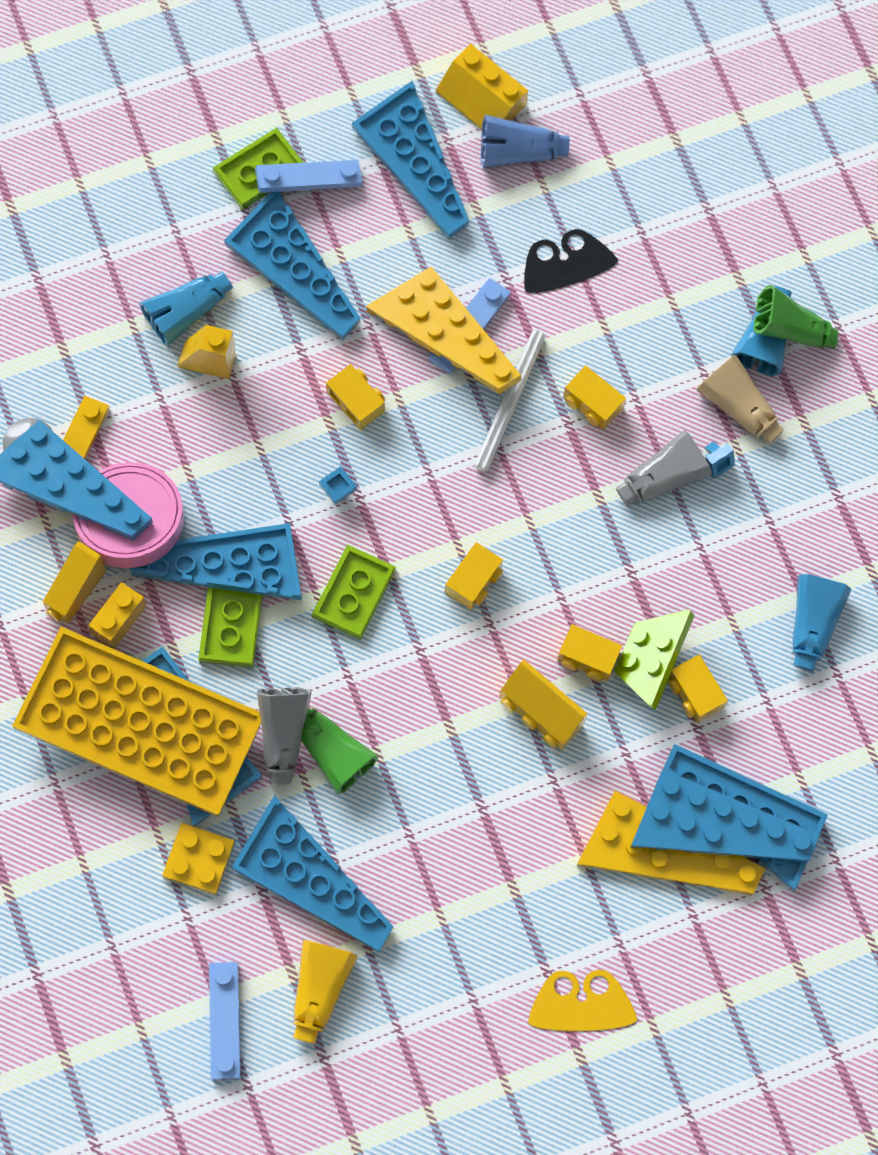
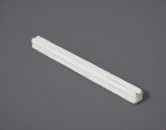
[475,330,545,472]

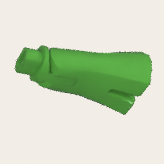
[753,285,839,349]
[301,707,379,794]

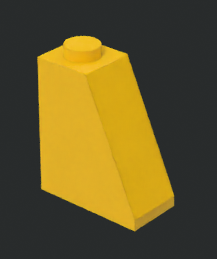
[178,325,236,379]
[43,541,106,624]

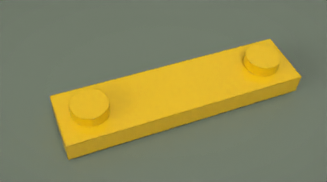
[63,396,110,459]

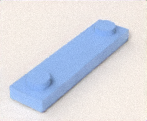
[255,160,362,193]
[428,277,511,374]
[209,962,241,1080]

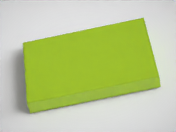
[212,127,304,210]
[311,544,396,640]
[198,587,263,668]

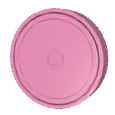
[73,462,184,568]

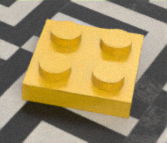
[162,823,235,895]

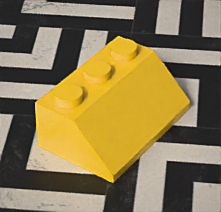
[435,43,528,130]
[499,659,588,751]

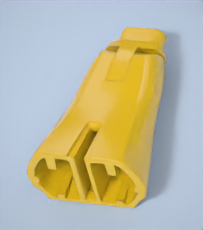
[293,940,358,1044]

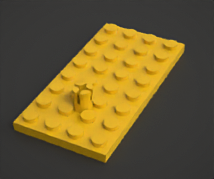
[12,627,261,817]

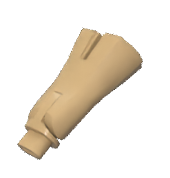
[696,355,784,444]

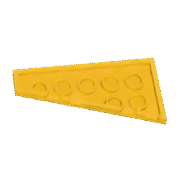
[366,266,522,394]
[576,791,766,895]

